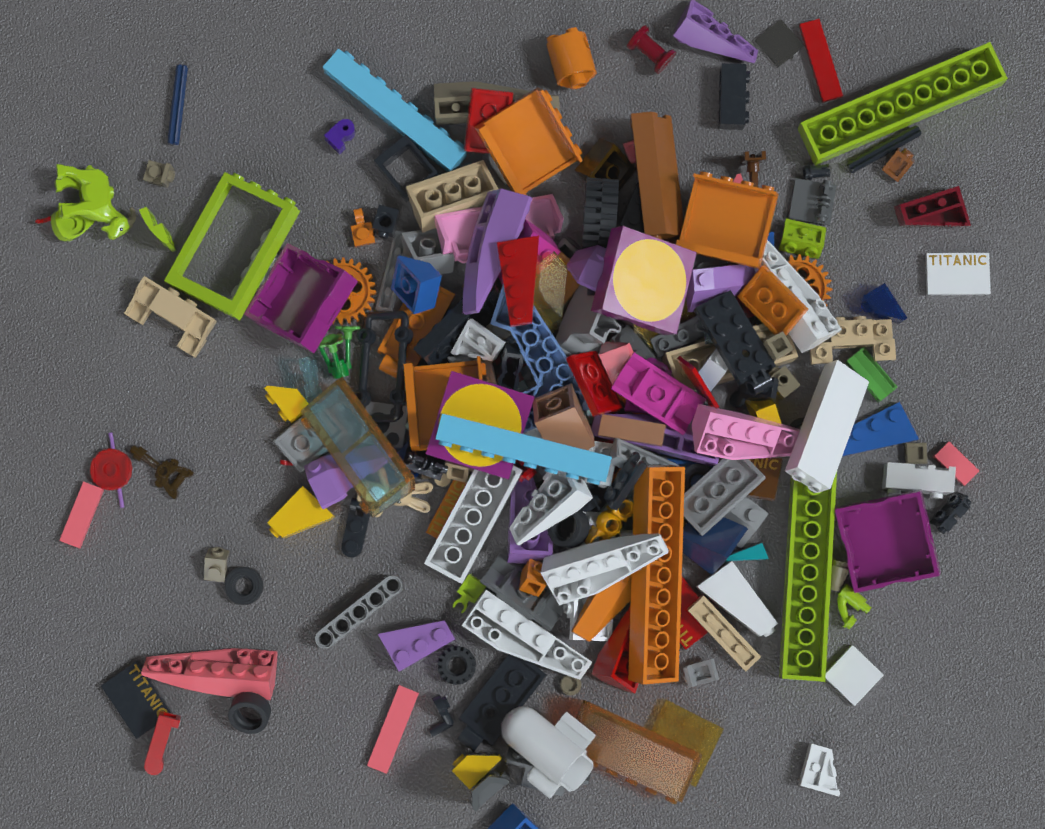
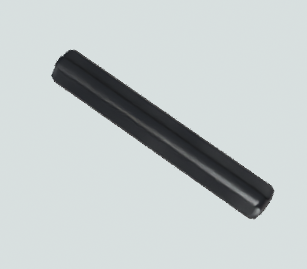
[847,125,922,173]

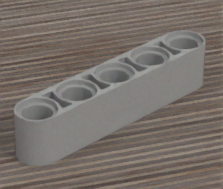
[315,576,403,648]

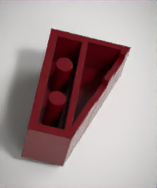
[894,186,971,227]

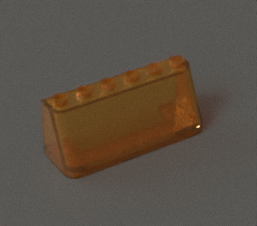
[575,699,703,805]

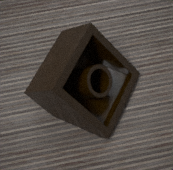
[575,138,636,192]

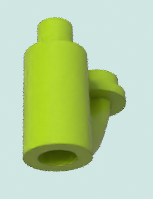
[837,583,872,629]

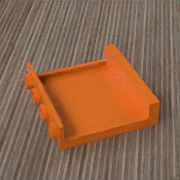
[475,87,583,195]
[676,171,779,269]
[404,356,487,452]

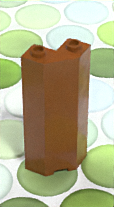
[630,112,684,245]

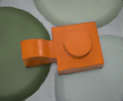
[351,208,376,248]

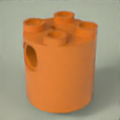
[546,27,597,89]

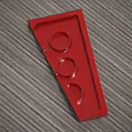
[497,235,539,327]

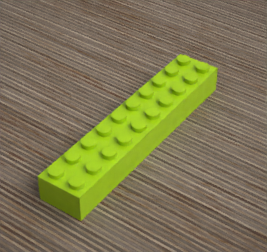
[798,42,1008,165]
[779,472,837,682]

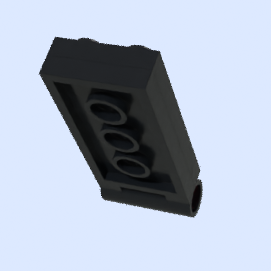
[413,283,500,365]

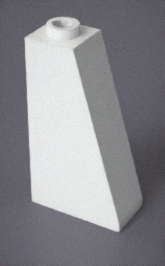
[696,561,778,637]

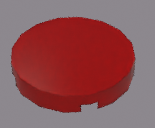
[90,448,133,491]

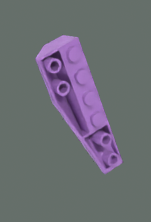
[463,189,532,315]

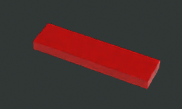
[799,19,843,103]

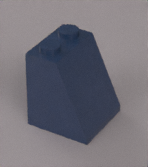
[682,517,748,575]

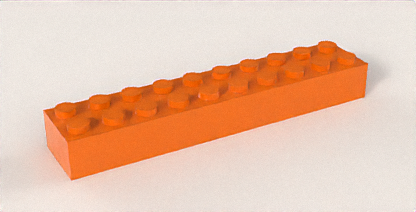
[628,465,685,685]

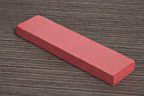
[367,685,419,774]

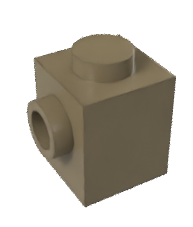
[768,366,800,401]

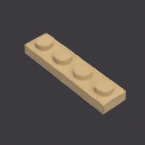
[687,595,761,671]

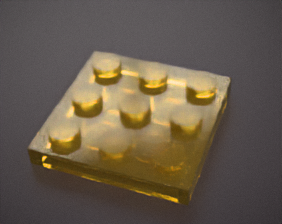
[638,700,724,787]

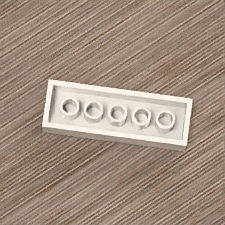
[424,465,523,584]

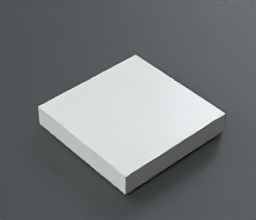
[825,645,884,706]

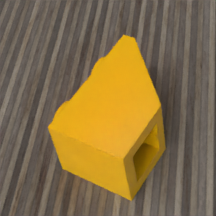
[264,386,312,423]

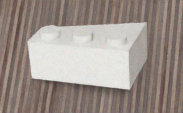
[882,462,956,499]

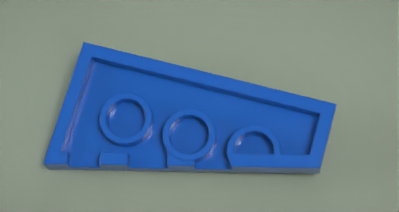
[842,402,919,457]

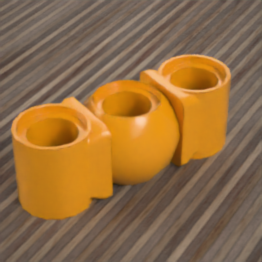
[585,498,634,544]

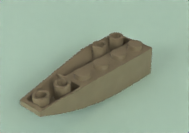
[434,81,560,125]

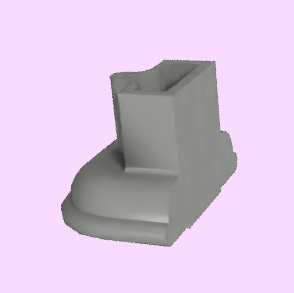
[556,285,621,357]

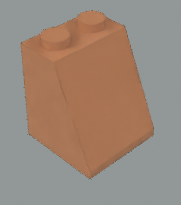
[533,384,595,450]

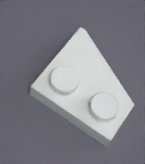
[451,319,506,361]
[798,743,840,796]

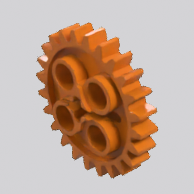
[788,254,832,307]
[326,257,377,326]

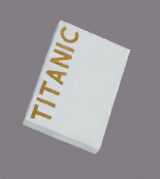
[925,253,991,295]

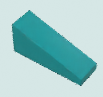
[725,543,769,562]

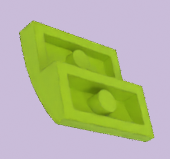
[139,207,177,252]

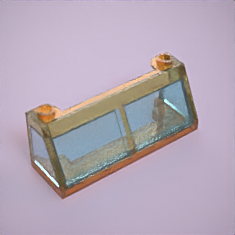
[300,377,415,518]

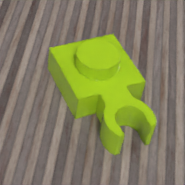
[453,573,486,613]

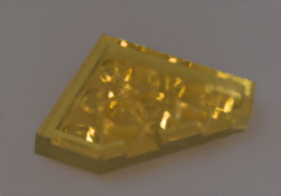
[534,251,567,333]

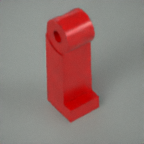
[144,711,181,775]

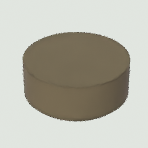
[560,675,582,695]

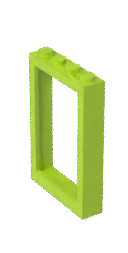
[164,172,300,321]

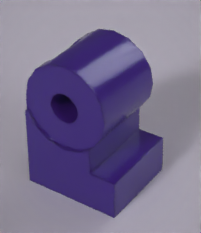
[324,119,355,155]

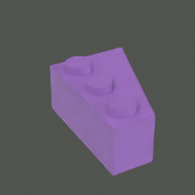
[378,620,456,672]

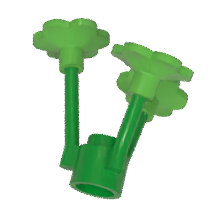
[318,326,360,379]

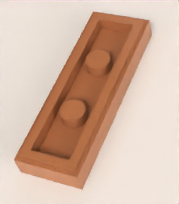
[598,414,666,447]

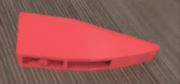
[141,648,278,700]

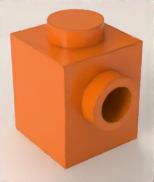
[519,559,547,597]

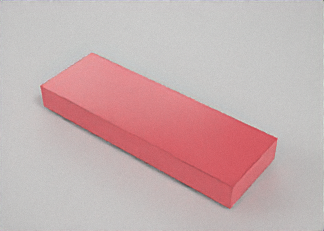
[59,481,104,549]

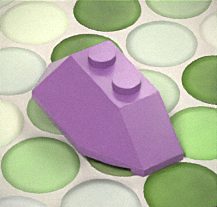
[567,245,606,291]

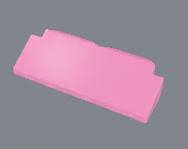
[434,194,564,263]

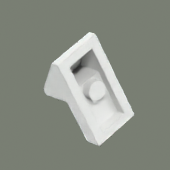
[698,349,728,392]

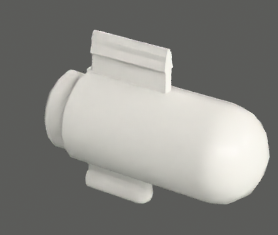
[501,706,596,799]

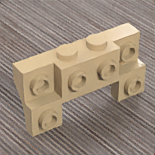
[124,276,217,358]
[809,316,896,365]

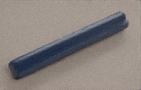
[167,64,188,145]

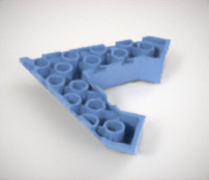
[490,284,589,433]

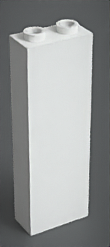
[785,360,869,493]

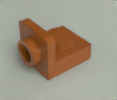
[882,148,915,182]

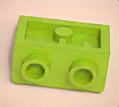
[779,219,826,259]

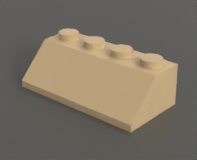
[406,160,498,233]

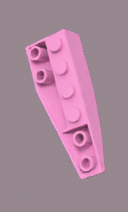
[692,404,800,460]

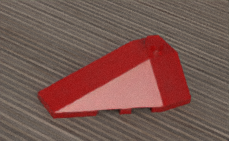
[591,606,639,694]

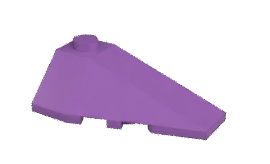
[673,0,758,63]
[686,264,756,312]
[304,442,394,509]

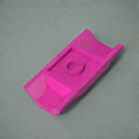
[611,352,706,435]

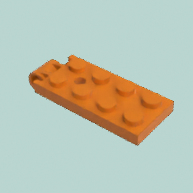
[377,286,455,378]

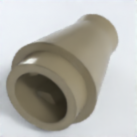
[830,559,849,592]

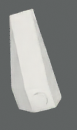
[509,470,593,545]

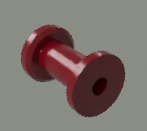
[627,25,677,74]

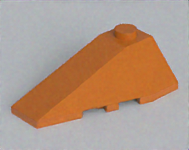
[571,575,631,642]

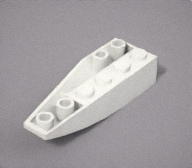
[754,240,842,353]
[541,533,669,605]
[462,589,592,680]

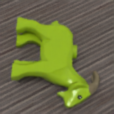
[55,164,137,240]

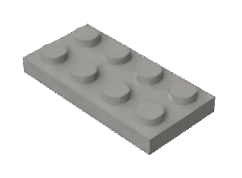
[684,458,766,536]

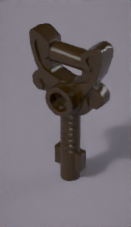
[130,445,195,499]

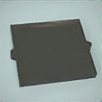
[755,19,804,68]

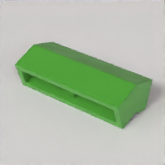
[845,347,897,403]

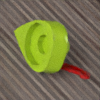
[35,210,95,242]

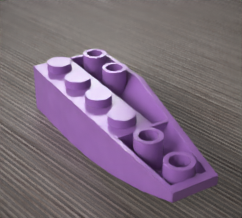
[591,414,719,466]

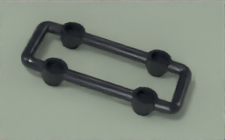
[352,311,413,423]

